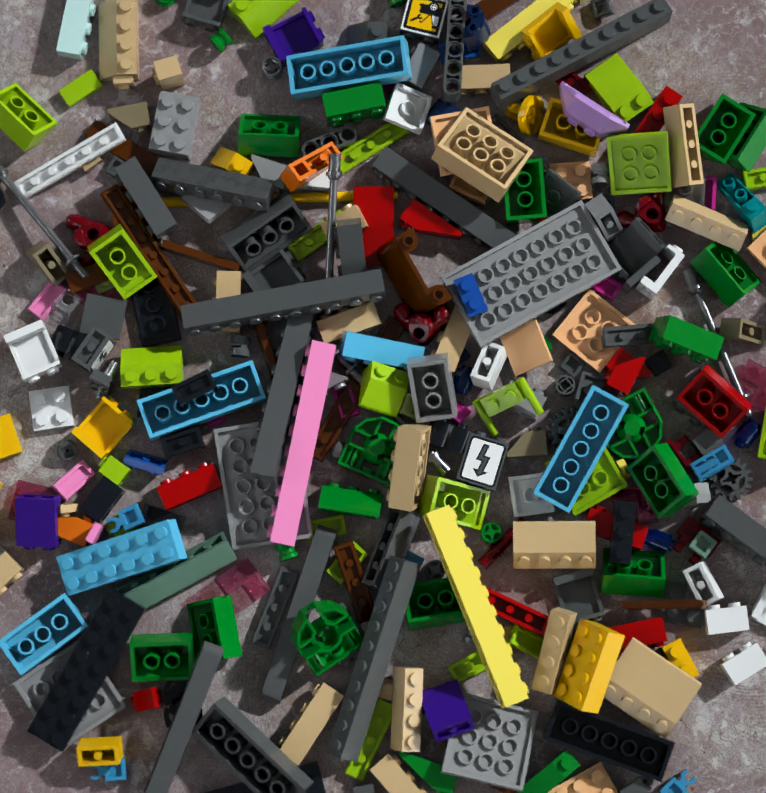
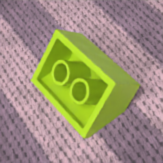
[228,0,299,40]
[0,82,58,152]
[120,345,184,389]

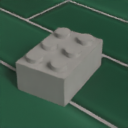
[149,90,201,161]
[407,353,458,423]

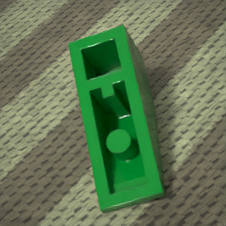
[516,749,580,793]
[399,752,457,793]

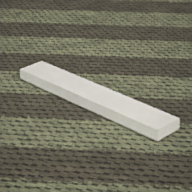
[13,122,127,199]

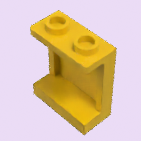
[521,2,582,61]
[71,396,135,460]

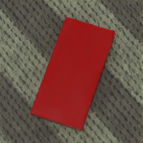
[354,186,394,267]

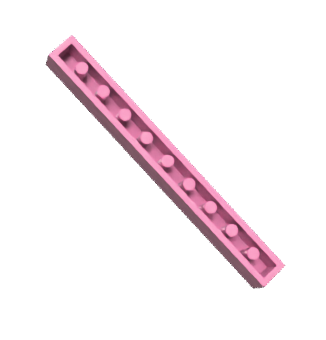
[266,340,336,547]

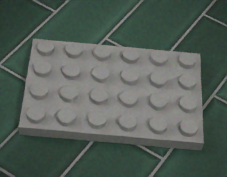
[213,416,314,550]

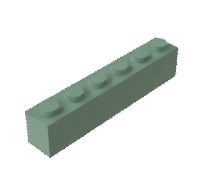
[115,531,237,608]

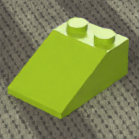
[584,53,654,122]
[87,224,157,300]
[418,475,491,530]

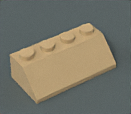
[99,0,139,81]
[386,424,432,512]
[513,521,596,569]

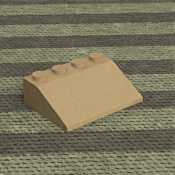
[431,107,534,203]
[604,637,702,739]

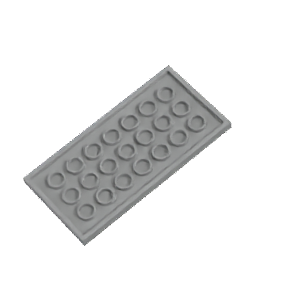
[440,200,622,348]

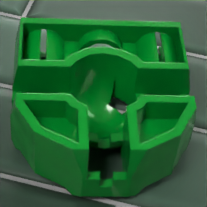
[606,387,663,460]
[337,417,399,488]
[291,600,364,676]

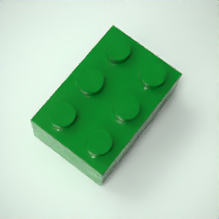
[322,82,386,128]
[648,315,725,364]
[627,443,699,519]

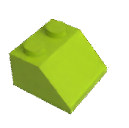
[358,361,409,418]

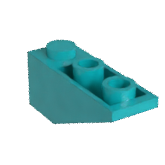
[717,172,766,233]

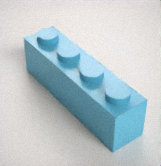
[338,330,425,372]

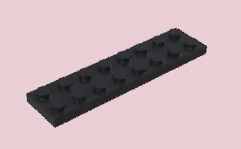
[27,588,147,752]

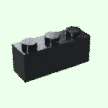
[607,500,636,566]

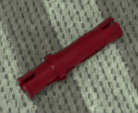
[478,517,525,569]

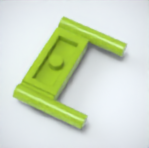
[472,377,544,437]

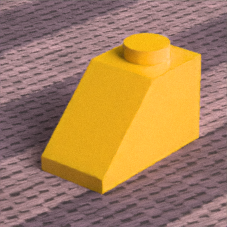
[210,147,254,175]

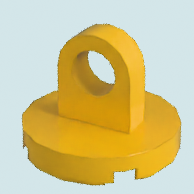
[506,95,544,135]

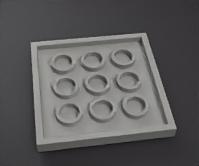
[13,639,127,752]
[441,692,539,792]

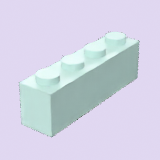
[56,0,96,60]

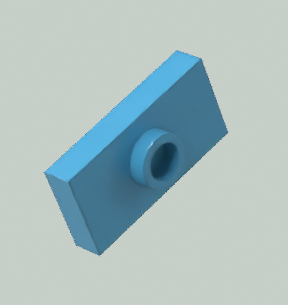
[689,444,736,483]

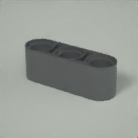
[302,125,357,156]

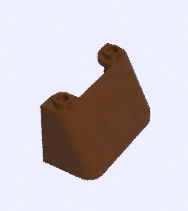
[377,228,452,316]

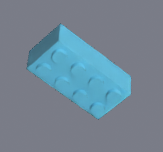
[0,593,89,676]

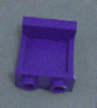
[262,7,325,67]
[15,494,61,550]
[422,679,475,743]

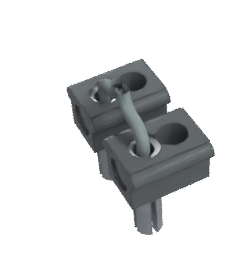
[89,360,118,399]

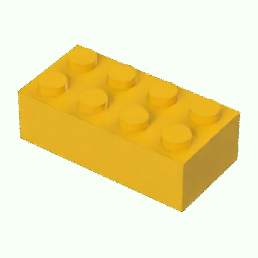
[554,619,625,714]

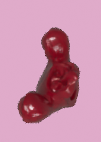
[617,192,666,233]
[65,214,111,267]
[394,303,451,346]

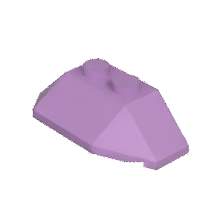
[559,81,630,138]

